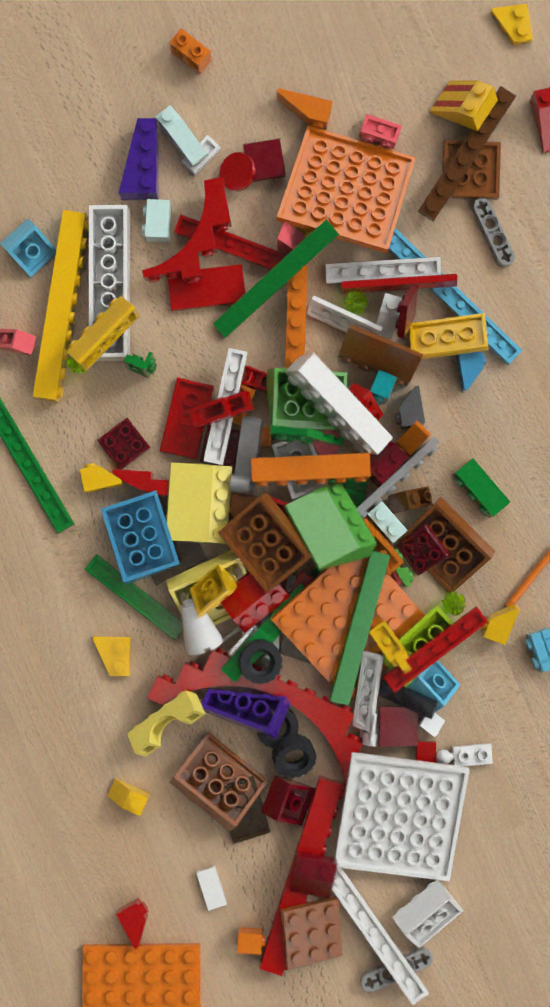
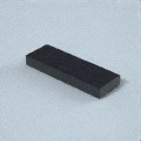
[378,679,438,720]

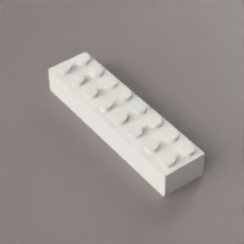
[89,205,130,361]

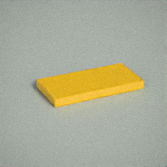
[409,313,489,359]

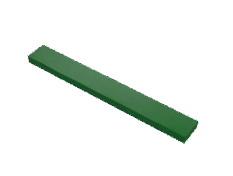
[213,219,340,338]
[0,397,75,534]
[329,551,390,705]

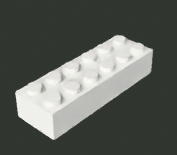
[285,353,393,455]

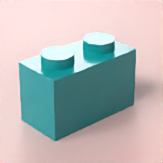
[370,370,397,405]

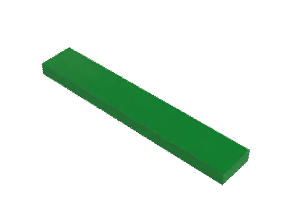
[84,554,183,640]
[221,583,304,682]

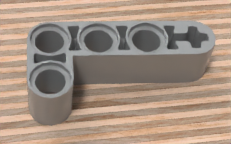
[229,416,264,495]

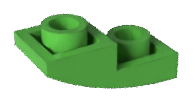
[395,549,413,587]

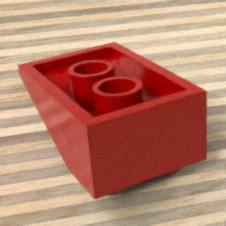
[529,87,550,153]

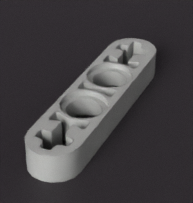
[472,198,515,268]
[361,947,433,992]

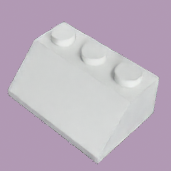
[392,879,464,948]

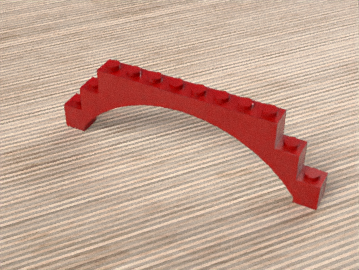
[148,647,362,788]

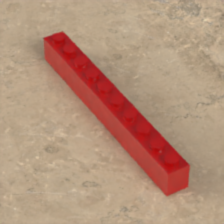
[260,775,345,976]

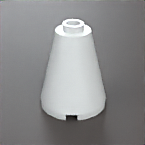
[180,598,223,655]

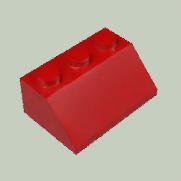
[220,572,290,633]

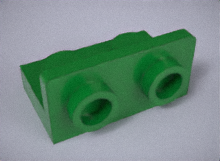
[124,351,157,378]

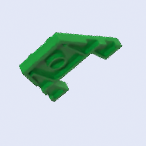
[270,425,343,446]

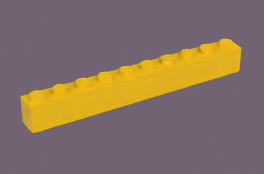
[33,210,89,403]

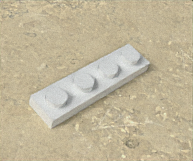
[306,296,383,336]
[352,651,384,732]

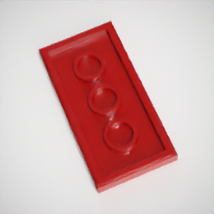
[168,264,246,311]
[159,377,214,460]

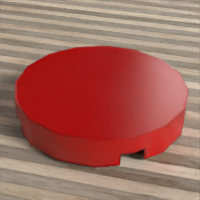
[219,152,256,191]

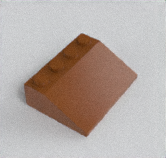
[338,324,423,386]
[218,493,312,593]
[397,497,495,594]
[169,732,269,831]

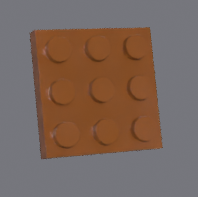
[442,140,501,200]
[281,896,343,970]

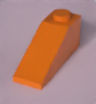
[277,88,333,130]
[395,421,431,457]
[363,518,404,575]

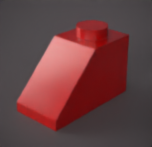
[116,898,149,949]

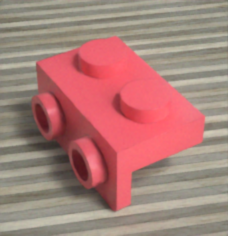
[359,114,402,149]

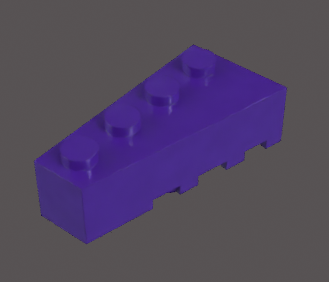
[119,118,159,200]
[201,689,291,739]

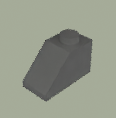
[395,386,425,429]

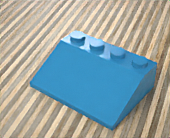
[101,491,180,584]

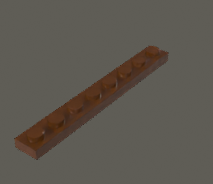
[418,86,516,222]

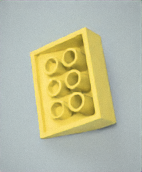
[166,463,232,544]
[166,550,248,625]

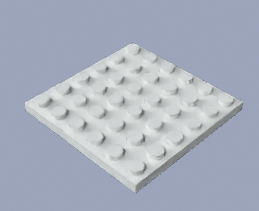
[334,752,470,881]

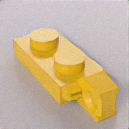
[369,620,411,673]

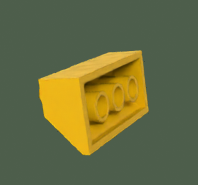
[67,296,140,371]

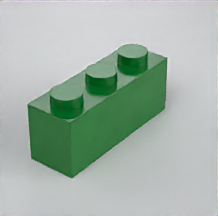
[453,458,510,518]

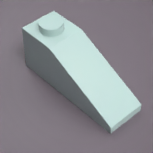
[155,105,208,167]

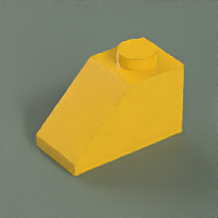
[79,463,124,493]
[480,604,520,645]
[107,778,151,816]

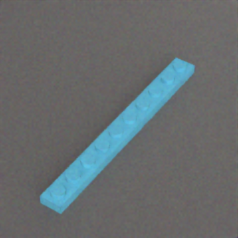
[389,228,523,365]

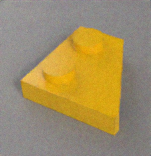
[490,3,533,45]
[93,636,131,676]

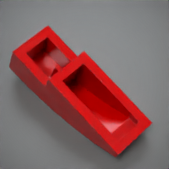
[189,391,255,428]
[112,469,169,497]

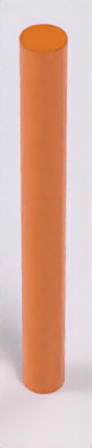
[505,549,550,607]

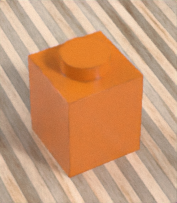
[237,927,266,955]

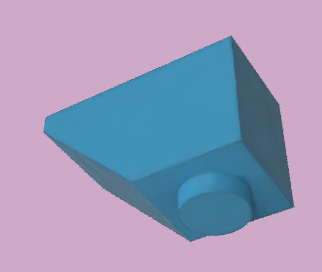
[455,351,486,392]

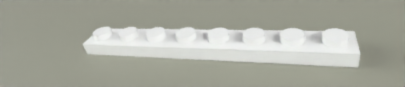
[332,867,429,1005]

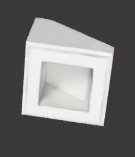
[418,713,445,737]

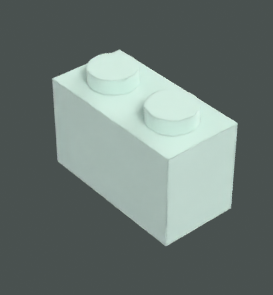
[142,199,172,243]
[366,502,408,544]

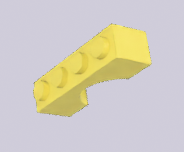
[127,691,205,757]

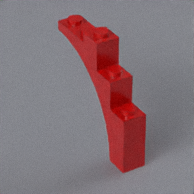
[142,177,232,283]

